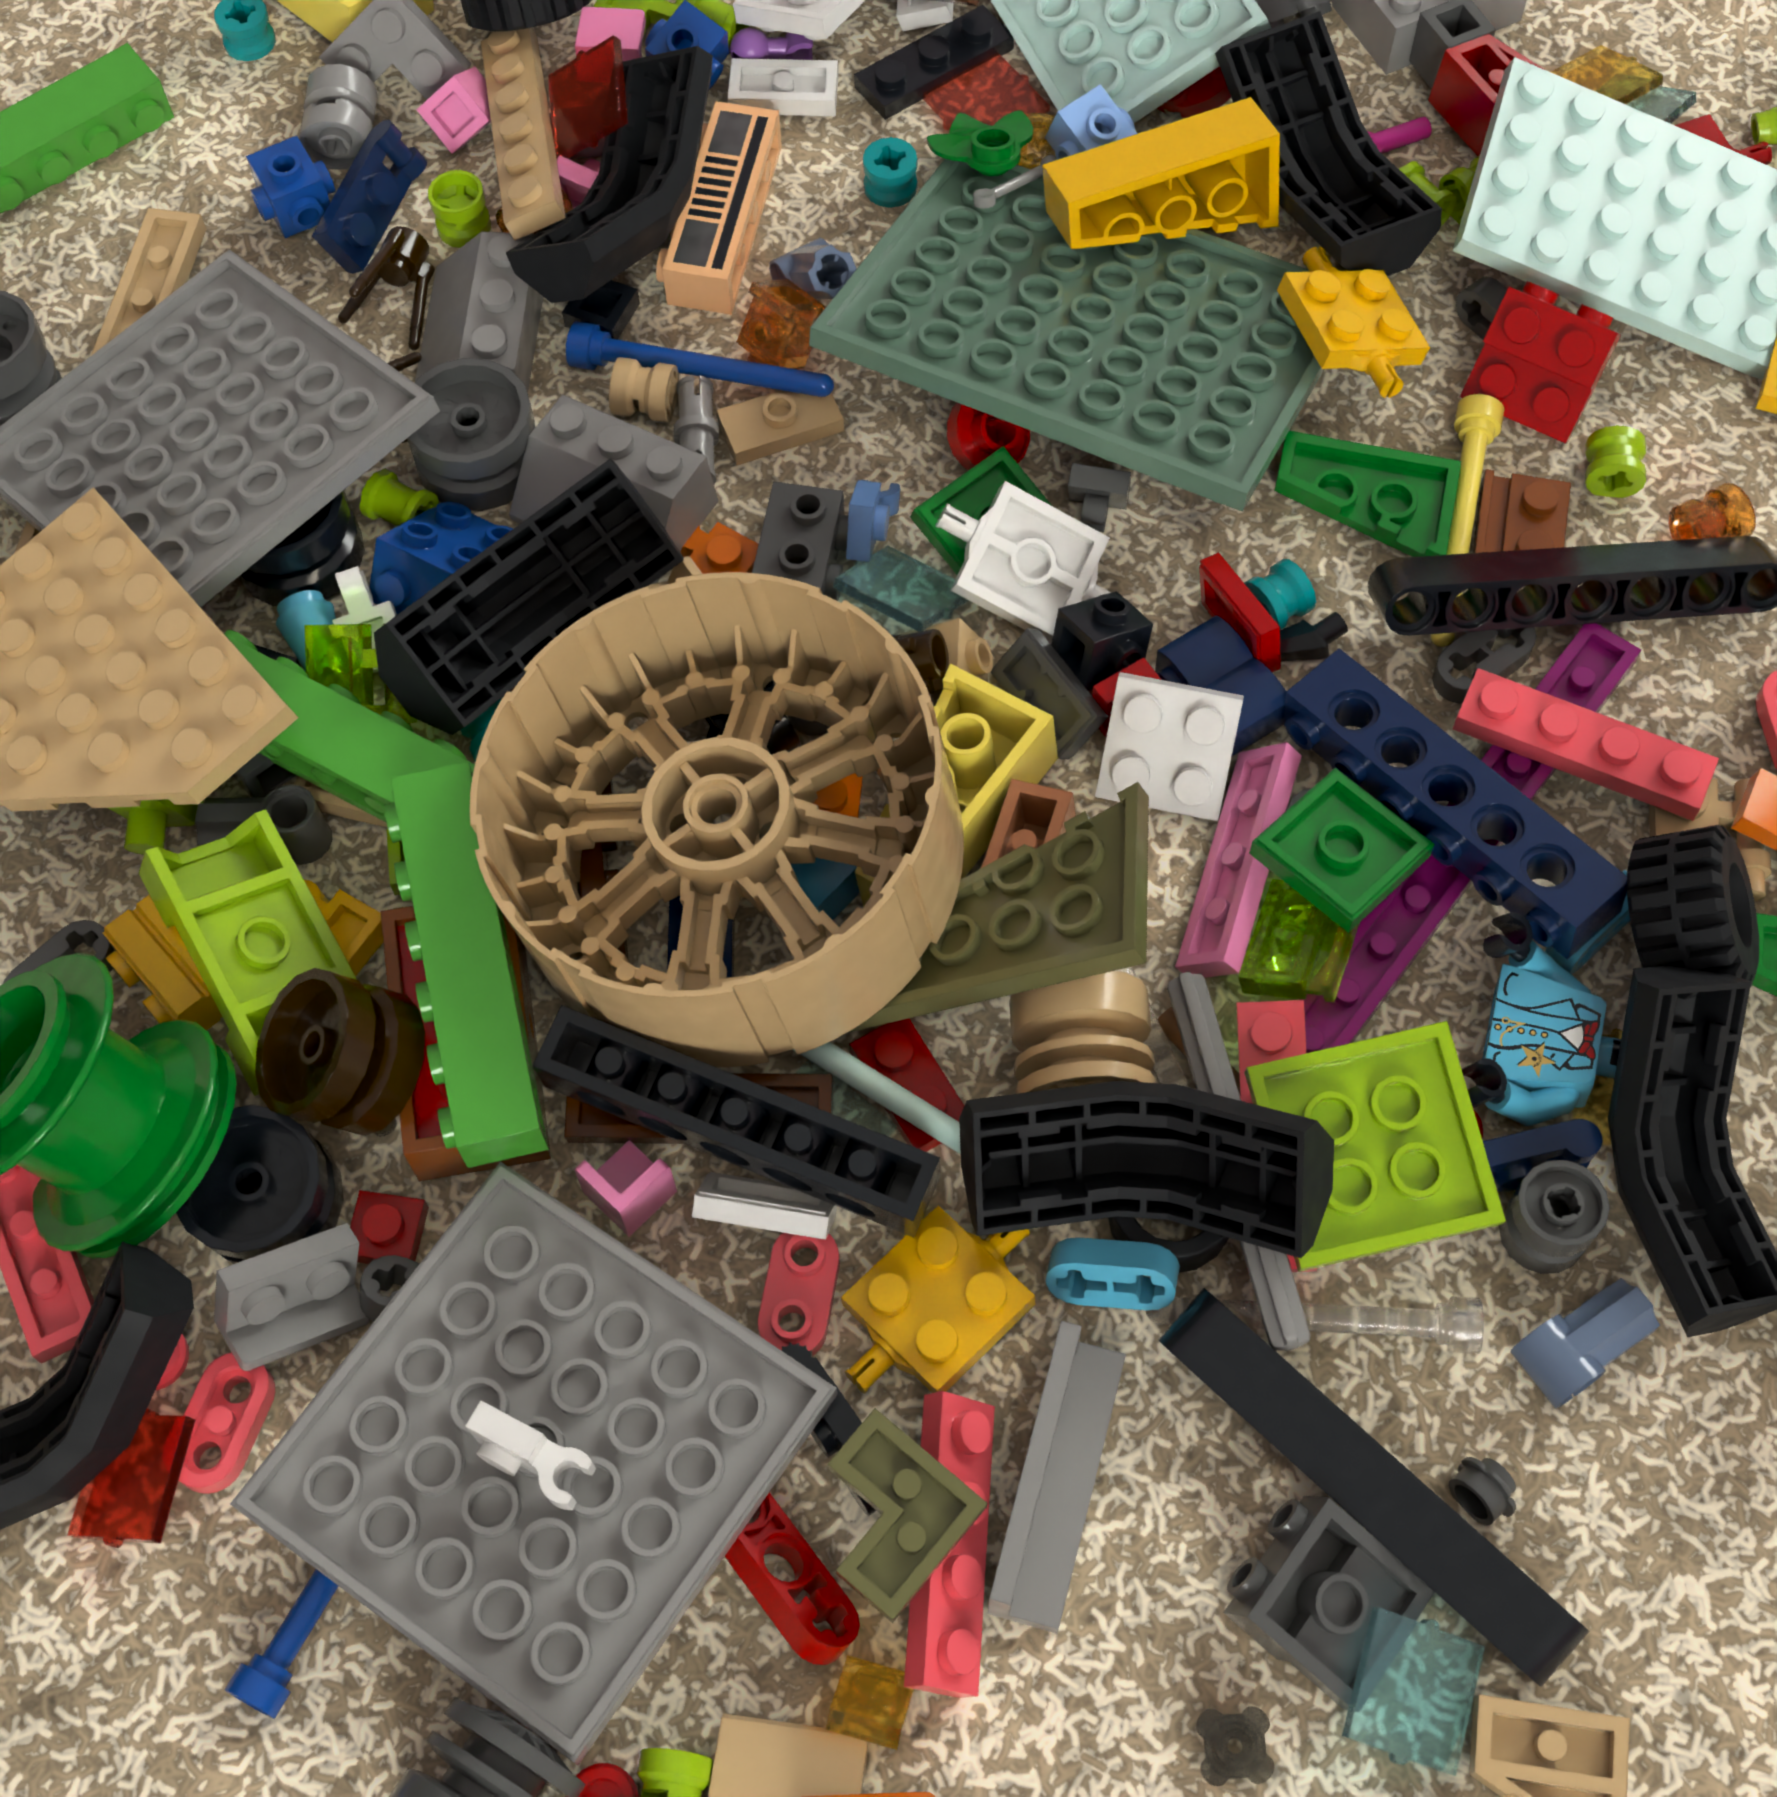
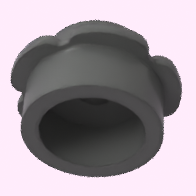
[1449,1457,1516,1525]

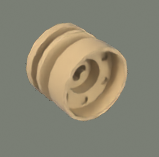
[1009,971,1156,1094]

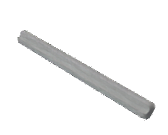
[1167,972,1311,1351]

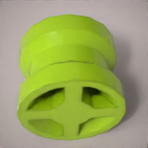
[1585,425,1646,498]

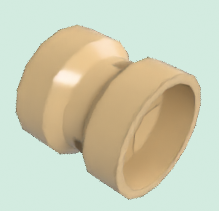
[609,357,679,423]

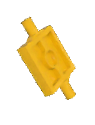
[1277,246,1430,398]
[841,1205,1036,1394]

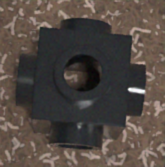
[1051,591,1153,690]

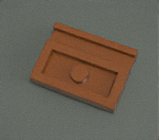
[1473,469,1571,553]

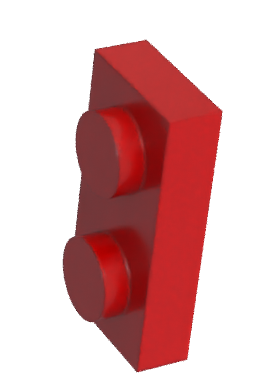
[849,1019,964,1152]

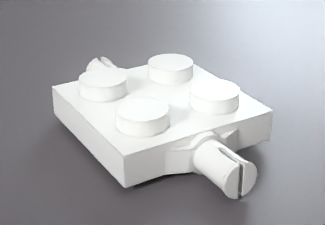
[935,481,1112,644]

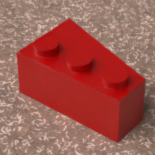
[1428,34,1545,156]

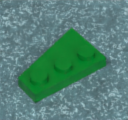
[1274,431,1461,557]

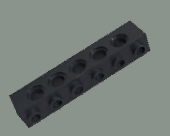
[532,1005,941,1238]

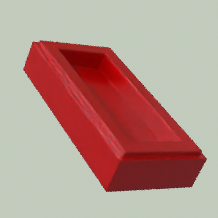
[1199,552,1281,673]

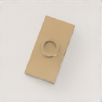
[716,390,844,465]

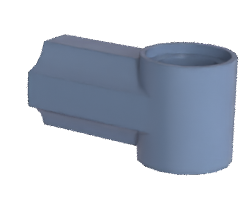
[769,238,857,308]
[1510,1278,1660,1409]

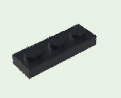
[854,5,1014,120]

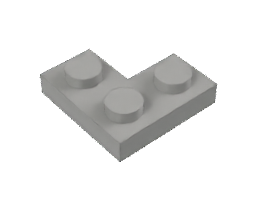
[319,0,471,100]

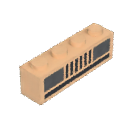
[656,101,782,315]

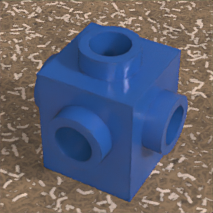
[645,0,729,90]
[246,135,336,239]

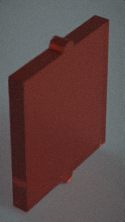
[548,35,628,159]
[923,52,1050,130]
[67,1408,196,1548]

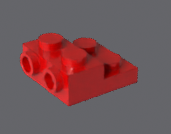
[1460,281,1621,444]

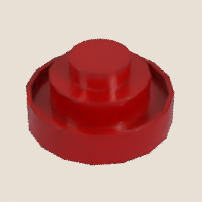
[947,402,1030,470]

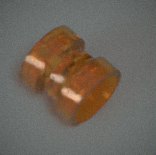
[1668,482,1756,540]

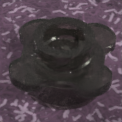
[1196,1706,1274,1787]

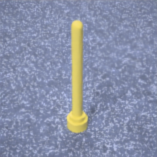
[1430,394,1504,647]

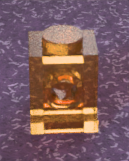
[736,279,826,369]

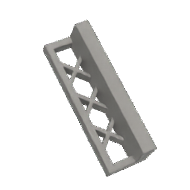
[988,1321,1126,1634]

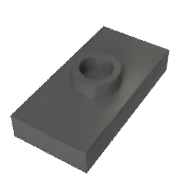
[991,628,1109,760]

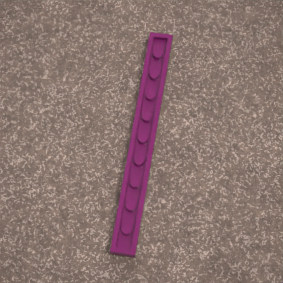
[1299,623,1641,1053]

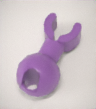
[729,27,813,60]

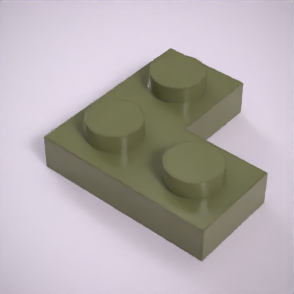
[828,1408,987,1623]

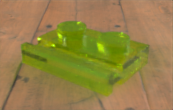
[1238,879,1360,1003]

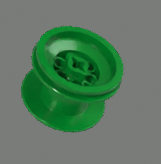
[0,953,237,1259]

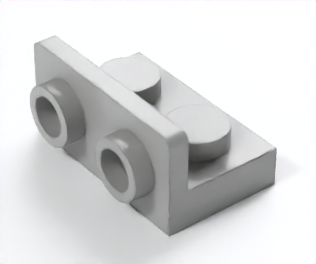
[214,1223,370,1371]

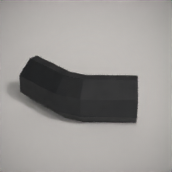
[1215,11,1442,276]
[506,46,713,303]
[374,458,684,735]
[1608,966,1777,1337]
[959,1081,1334,1258]
[0,1241,194,1530]

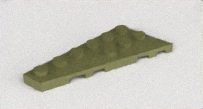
[847,782,1149,1033]

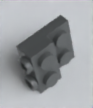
[1223,1496,1435,1712]

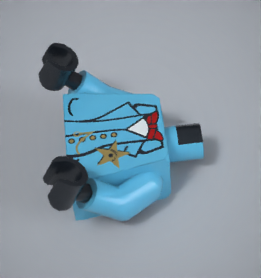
[1462,912,1621,1126]

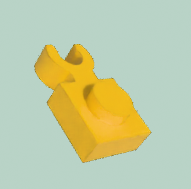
[304,880,383,976]

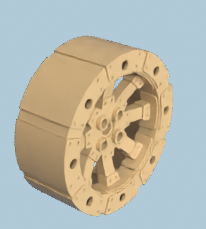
[470,572,964,1067]

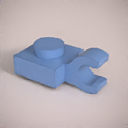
[846,480,900,562]

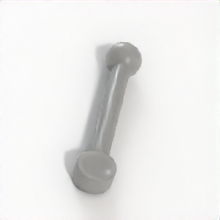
[973,155,1057,209]

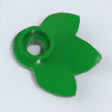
[927,110,1033,176]

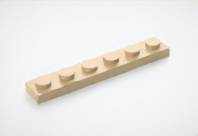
[481,27,566,241]

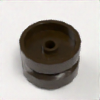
[255,968,425,1136]

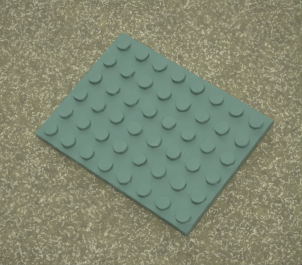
[809,159,1324,512]

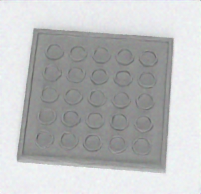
[0,250,440,607]
[230,1161,838,1765]

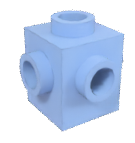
[1045,84,1138,160]

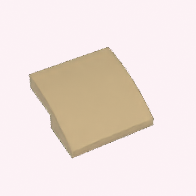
[708,1713,869,1797]

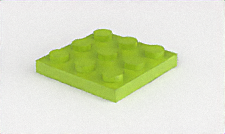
[1244,1021,1506,1272]

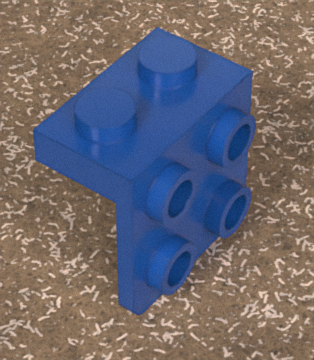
[369,502,513,614]

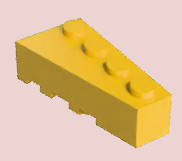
[1042,97,1280,249]

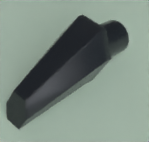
[1280,612,1348,661]

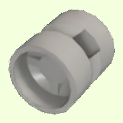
[299,64,378,169]

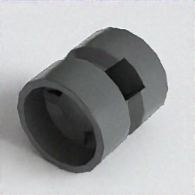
[1499,1160,1610,1274]

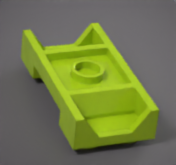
[139,809,357,1096]

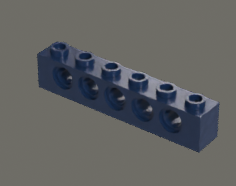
[1284,648,1628,960]

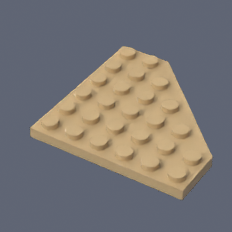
[0,487,299,812]

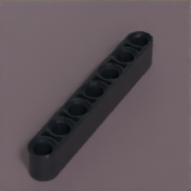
[1368,536,1777,636]
[1158,1288,1590,1687]

